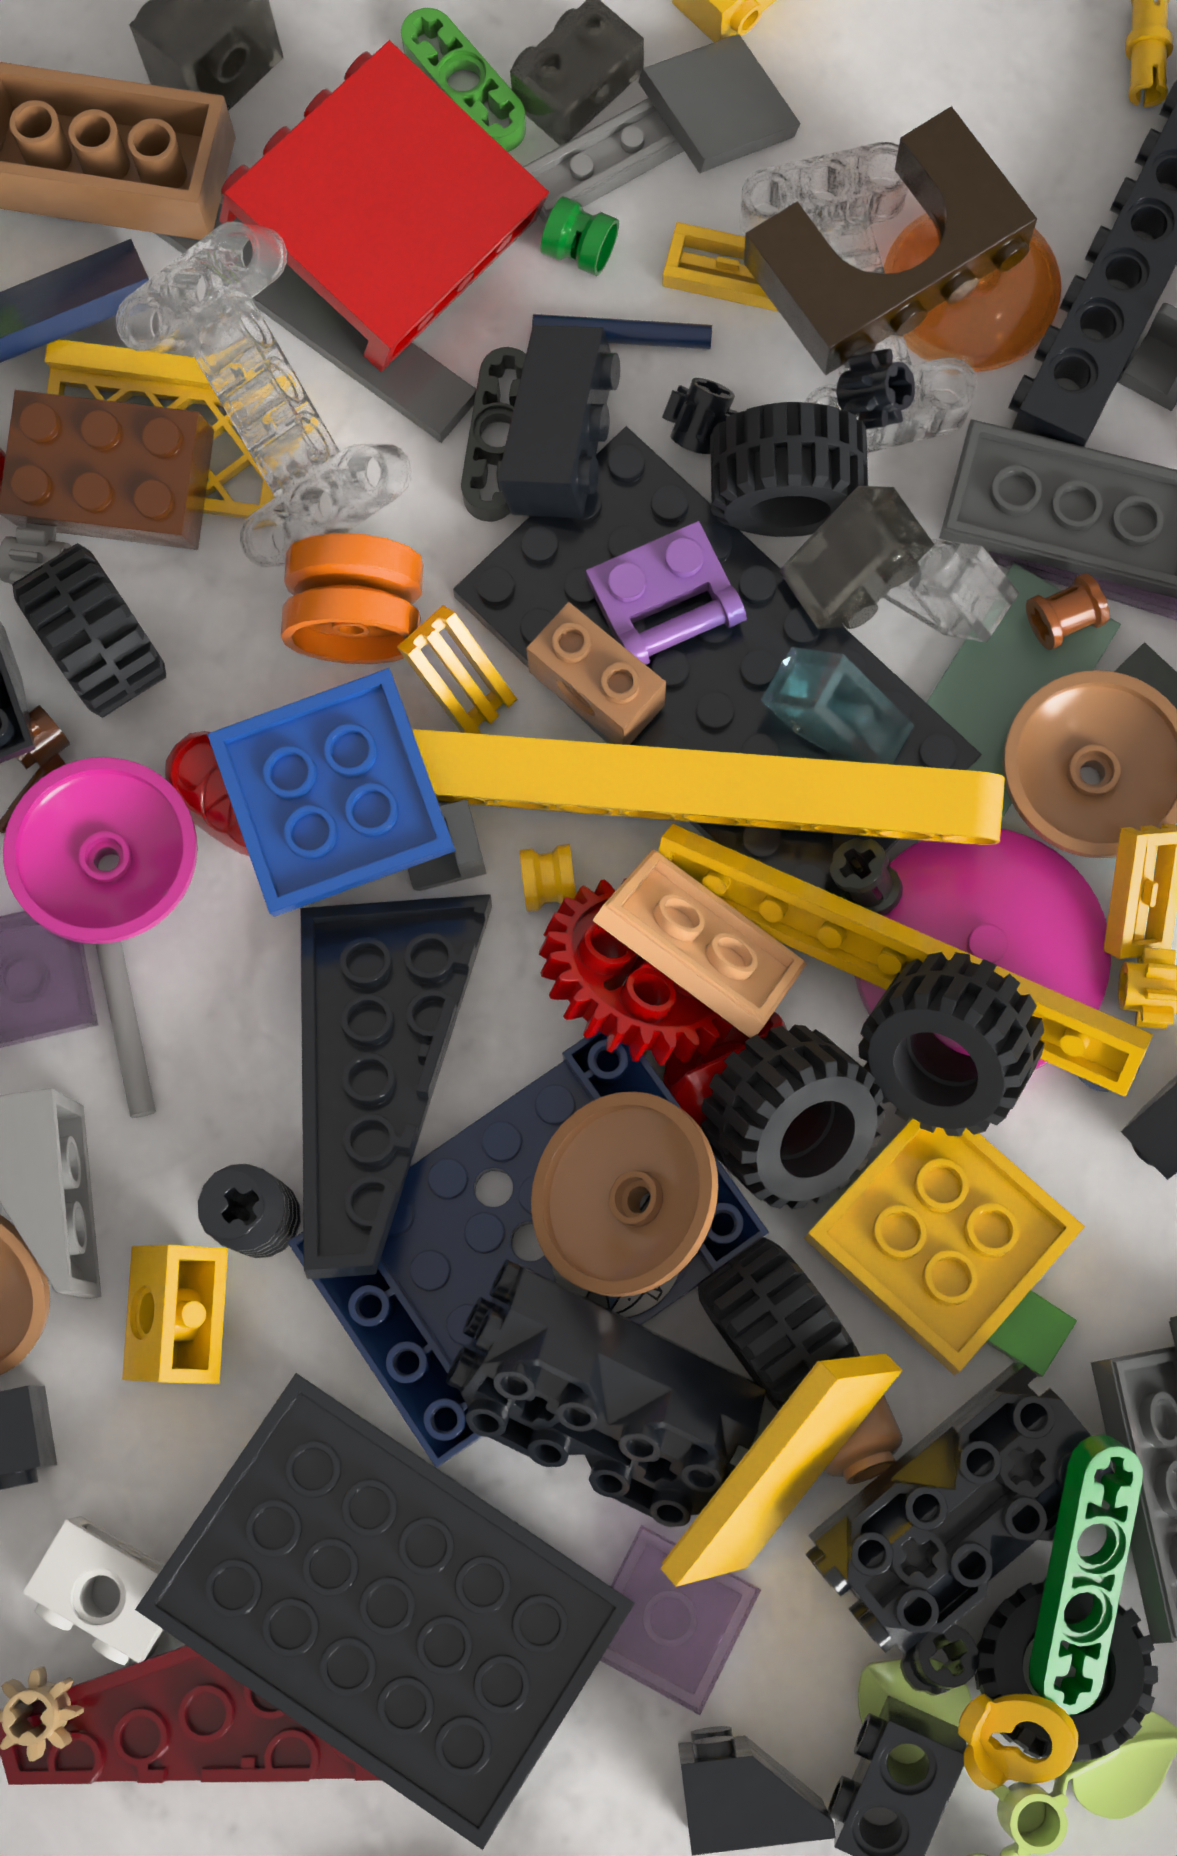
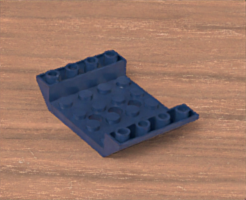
[287,1032,769,1468]

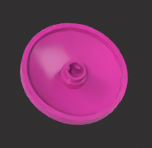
[855,829,1111,1070]

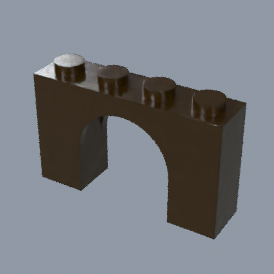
[744,106,1037,376]

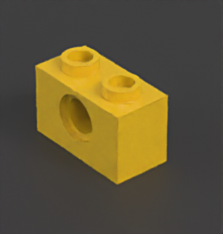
[122,1245,228,1384]

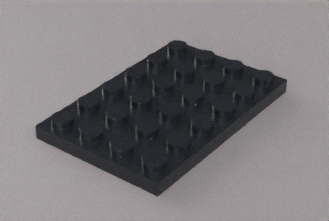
[135,1373,635,1850]

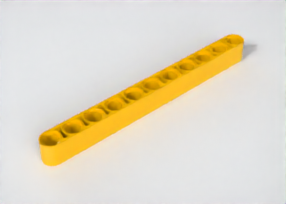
[412,729,1005,845]

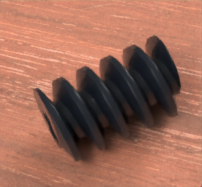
[198,1164,301,1258]

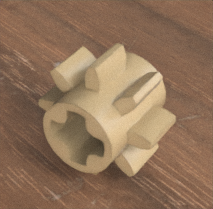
[0,1666,84,1761]

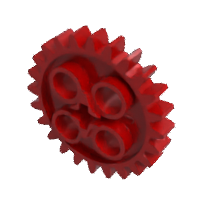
[539,878,733,1065]

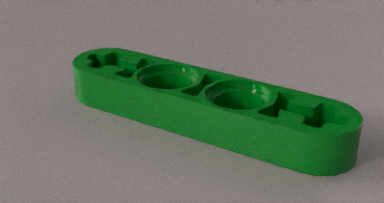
[1029,1434,1143,1715]

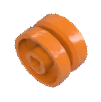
[281,533,424,664]

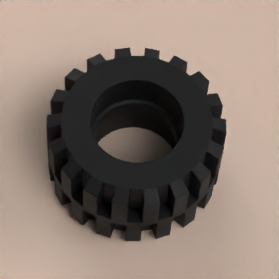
[710,402,869,537]
[12,543,166,718]
[858,952,1044,1136]
[701,1025,885,1209]
[697,1236,860,1412]
[975,1578,1158,1762]

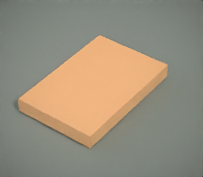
[593,849,807,1038]

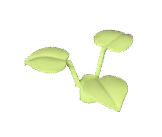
[858,1658,1177,1856]

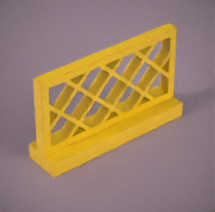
[44,339,298,522]

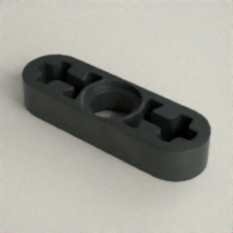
[461,347,526,522]

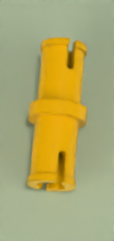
[1125,0,1174,107]

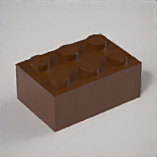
[0,390,214,550]

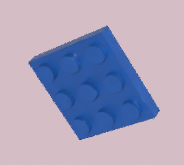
[207,668,456,917]

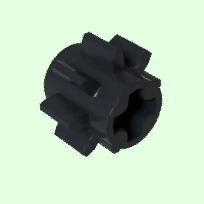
[836,349,915,430]
[662,378,737,454]

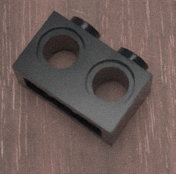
[828,1696,967,1856]

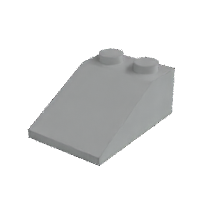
[0,1088,101,1299]

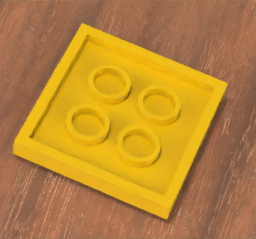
[804,1118,1085,1376]

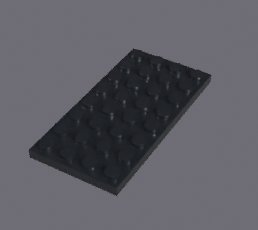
[453,426,982,897]

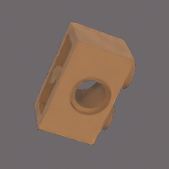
[526,602,666,745]

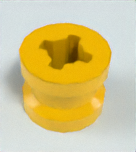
[519,844,576,912]

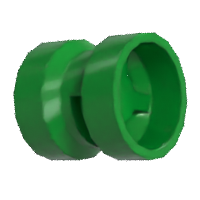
[540,196,619,276]

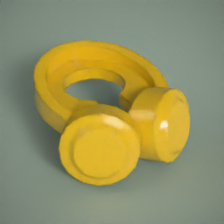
[958,1694,1078,1790]

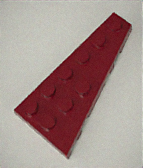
[0,1645,381,1785]

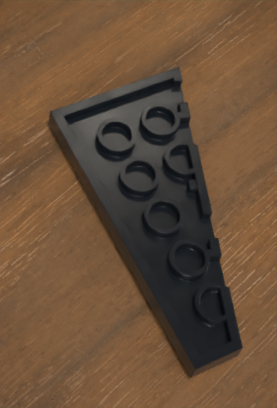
[300,894,492,1279]

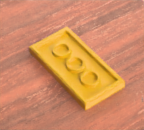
[660,1354,903,1587]

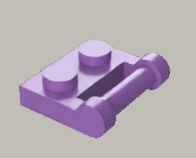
[586,521,747,665]

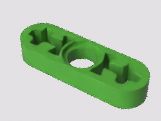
[401,8,526,152]

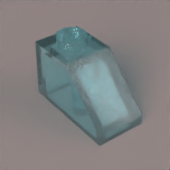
[761,647,914,765]

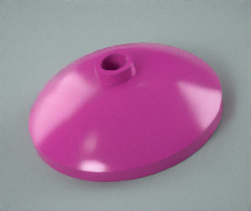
[3,757,198,944]

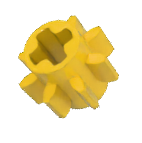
[1118,947,1177,1029]

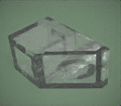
[863,534,1019,643]

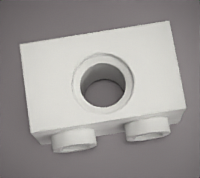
[22,1516,166,1665]

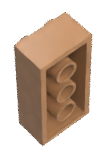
[0,62,236,242]

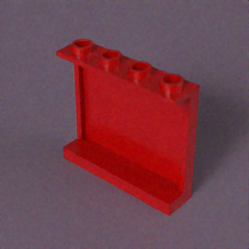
[219,40,549,372]

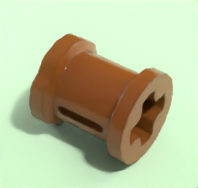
[1026,573,1110,650]

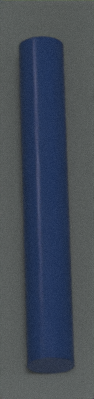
[532,314,712,349]

